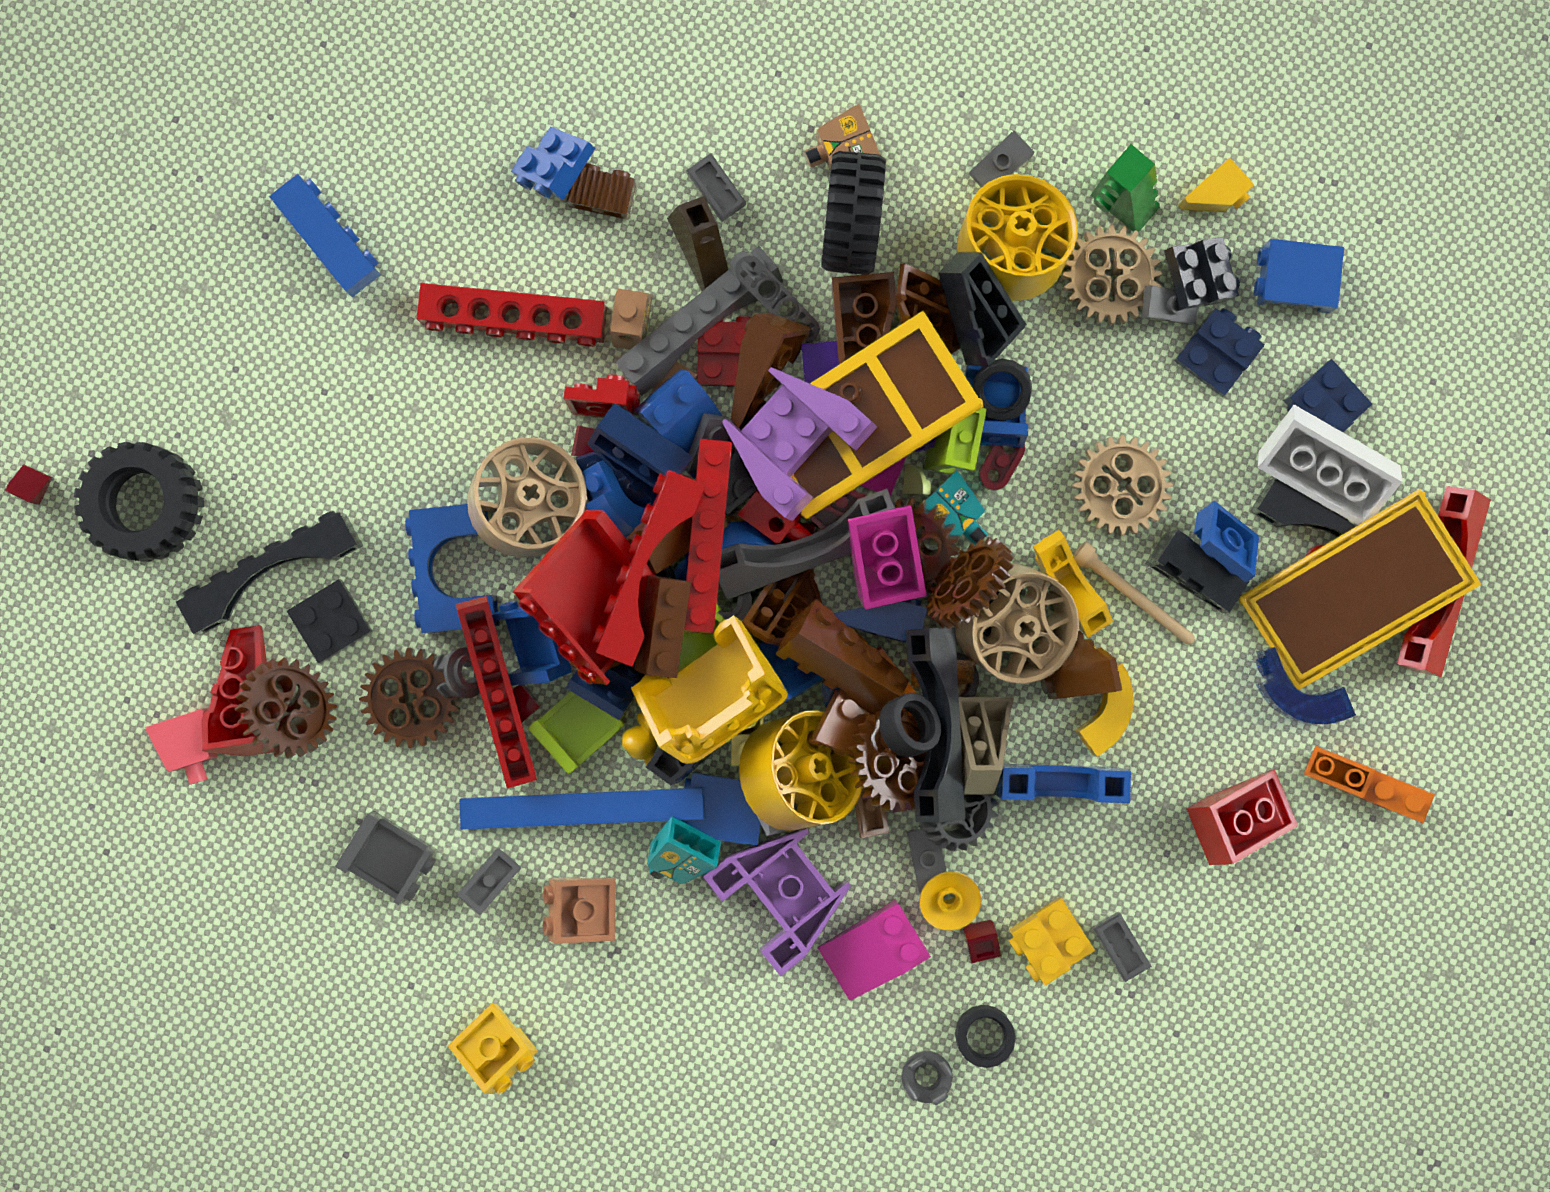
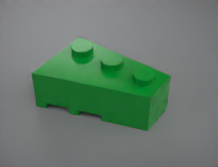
[1090,144,1160,232]

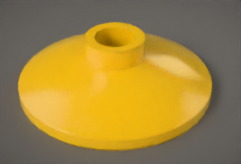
[919,872,981,930]

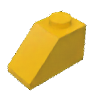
[1178,158,1254,212]

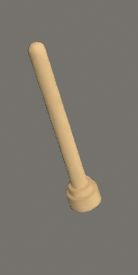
[1073,541,1195,644]

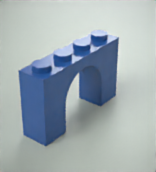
[405,504,500,634]
[994,763,1131,803]

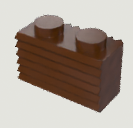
[566,163,636,220]

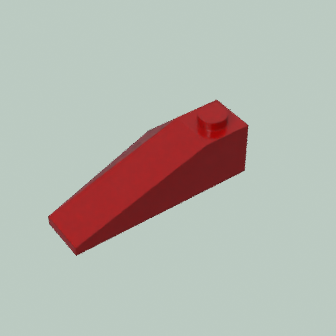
[202,625,274,757]

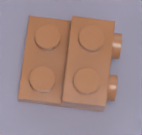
[542,877,616,944]

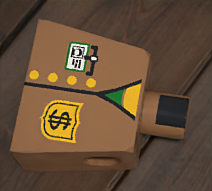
[804,104,880,171]
[610,288,653,350]

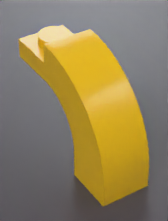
[1033,530,1113,638]
[1075,645,1134,757]

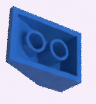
[634,369,734,479]

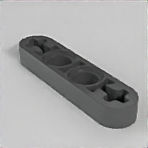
[730,251,820,344]

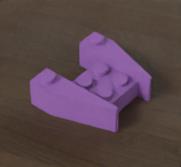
[722,367,877,521]
[703,829,851,977]

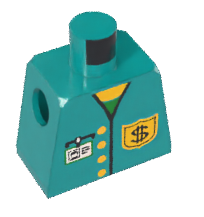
[926,470,988,546]
[647,816,721,884]

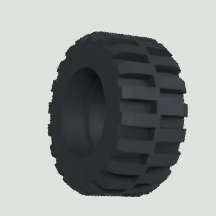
[821,151,886,275]
[74,441,204,562]

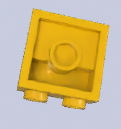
[1008,897,1095,986]
[448,1003,538,1094]

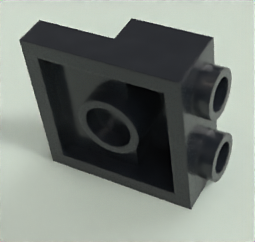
[1164,237,1240,310]

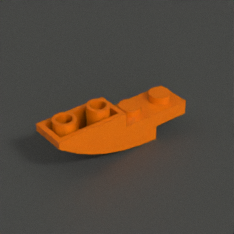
[1304,746,1435,823]

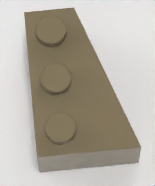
[959,697,1014,794]

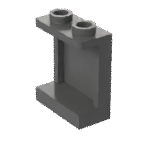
[335,811,437,905]

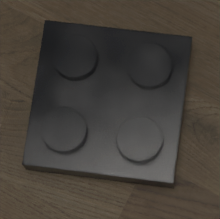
[287,579,373,664]

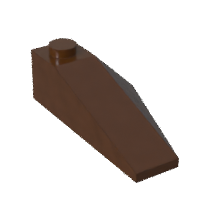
[1040,631,1122,699]

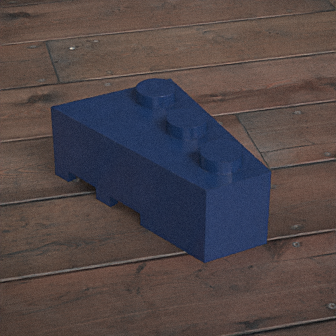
[587,403,693,506]

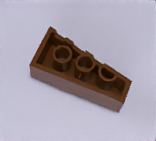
[776,599,909,715]

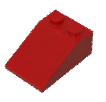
[1186,769,1298,865]

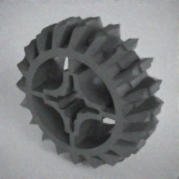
[919,792,999,852]

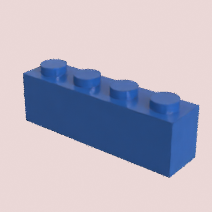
[269,173,381,298]

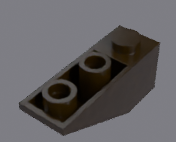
[667,196,729,291]

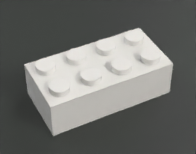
[1258,405,1402,525]

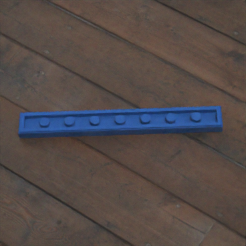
[459,787,706,830]

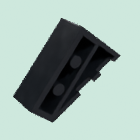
[938,252,1027,367]
[1145,529,1250,613]

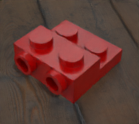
[697,316,751,387]
[563,374,640,418]

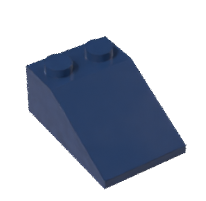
[834,599,927,643]

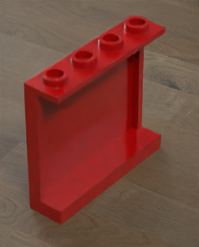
[512,510,656,685]

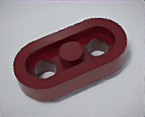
[978,445,1025,491]

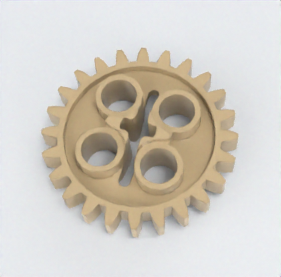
[1061,224,1162,326]
[1071,435,1173,536]

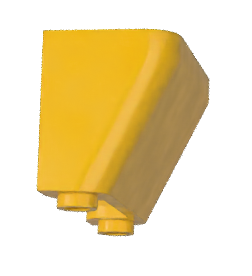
[631,615,788,764]

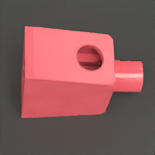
[145,708,218,785]

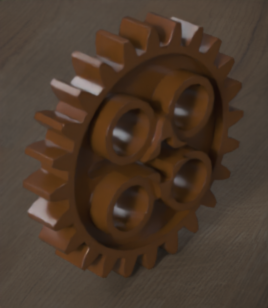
[895,498,961,594]
[926,537,1014,629]
[359,648,460,748]
[235,658,337,759]
[848,710,926,813]

